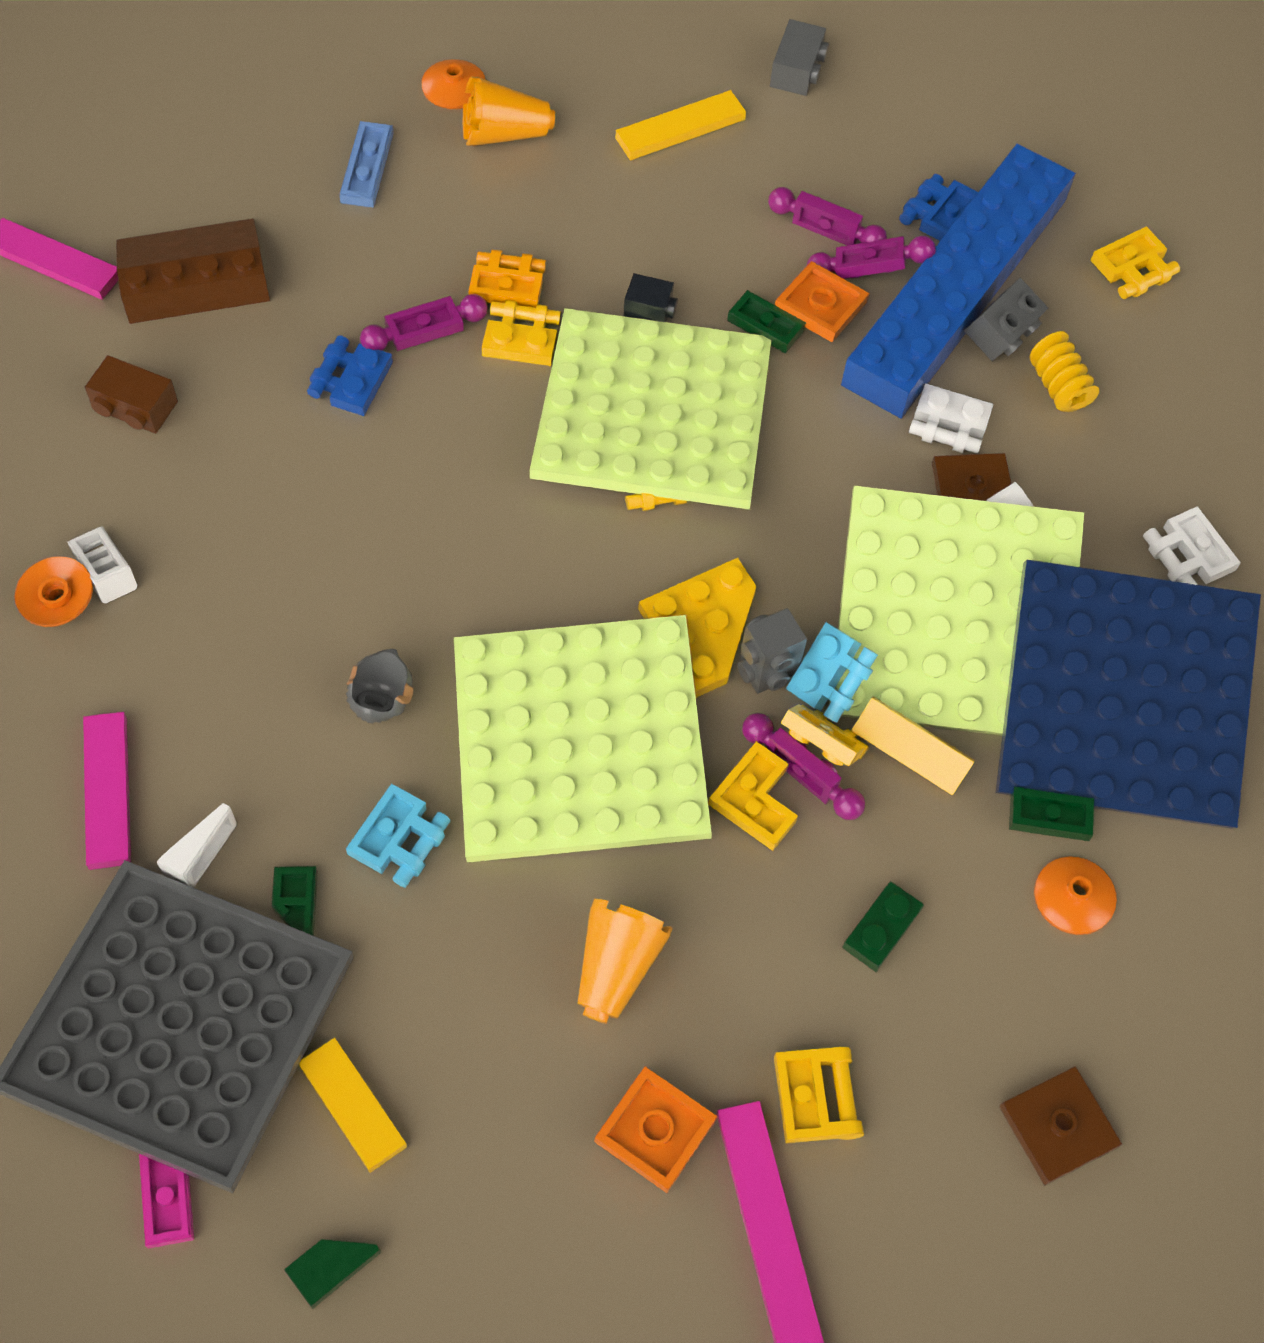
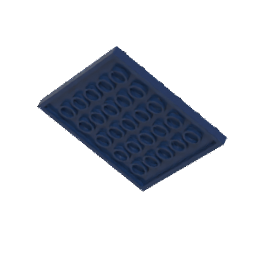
[995,560,1261,829]

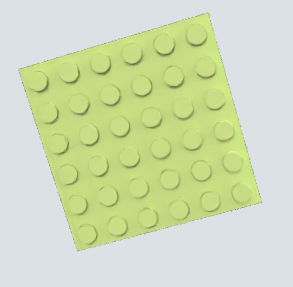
[530,308,771,509]
[830,486,1084,736]
[454,615,712,862]

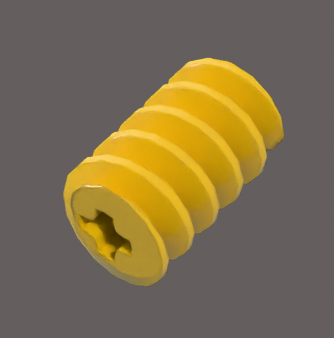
[1029,331,1100,412]

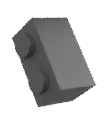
[770,19,829,96]

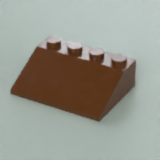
[116,218,270,324]

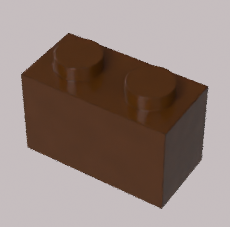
[85,355,178,434]

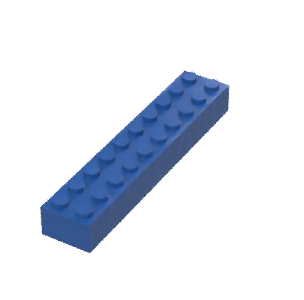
[841,143,1076,419]

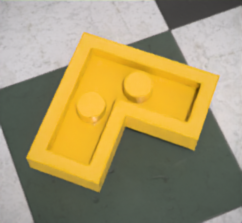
[708,741,798,851]

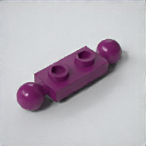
[768,187,887,245]
[807,236,936,279]
[360,294,488,351]
[742,713,865,820]

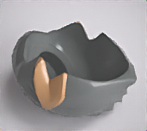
[345,648,414,724]

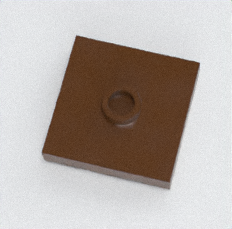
[932,453,1011,501]
[999,1066,1122,1186]

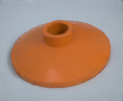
[422,59,486,109]
[15,556,93,627]
[1034,856,1117,935]

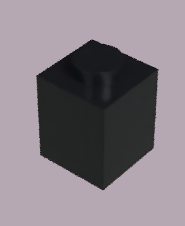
[623,273,678,322]

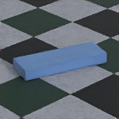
[339,121,393,208]

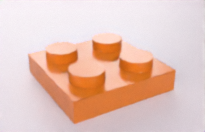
[775,261,870,343]
[594,1066,718,1193]

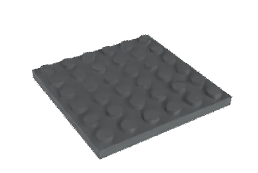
[0,860,353,1193]

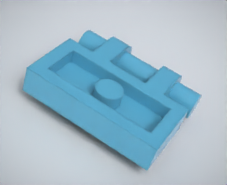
[786,622,878,723]
[346,783,451,888]

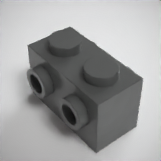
[964,277,1048,361]
[737,608,807,694]

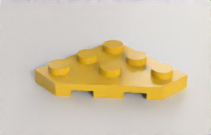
[638,557,757,698]

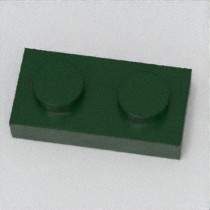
[727,290,806,354]
[1009,787,1094,841]
[842,881,924,972]

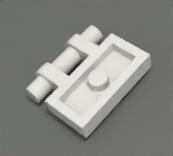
[909,383,993,454]
[1143,506,1241,585]

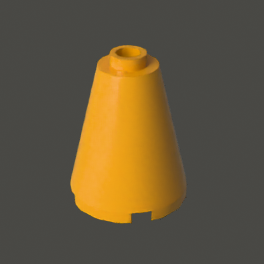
[462,76,555,146]
[577,899,673,1024]

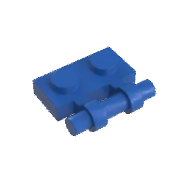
[899,174,978,241]
[307,335,393,416]

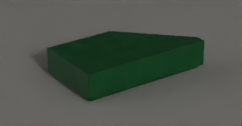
[271,866,318,936]
[284,1239,381,1309]

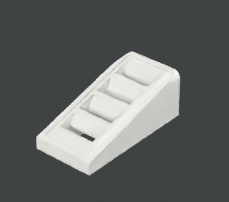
[67,526,137,603]
[157,803,237,888]

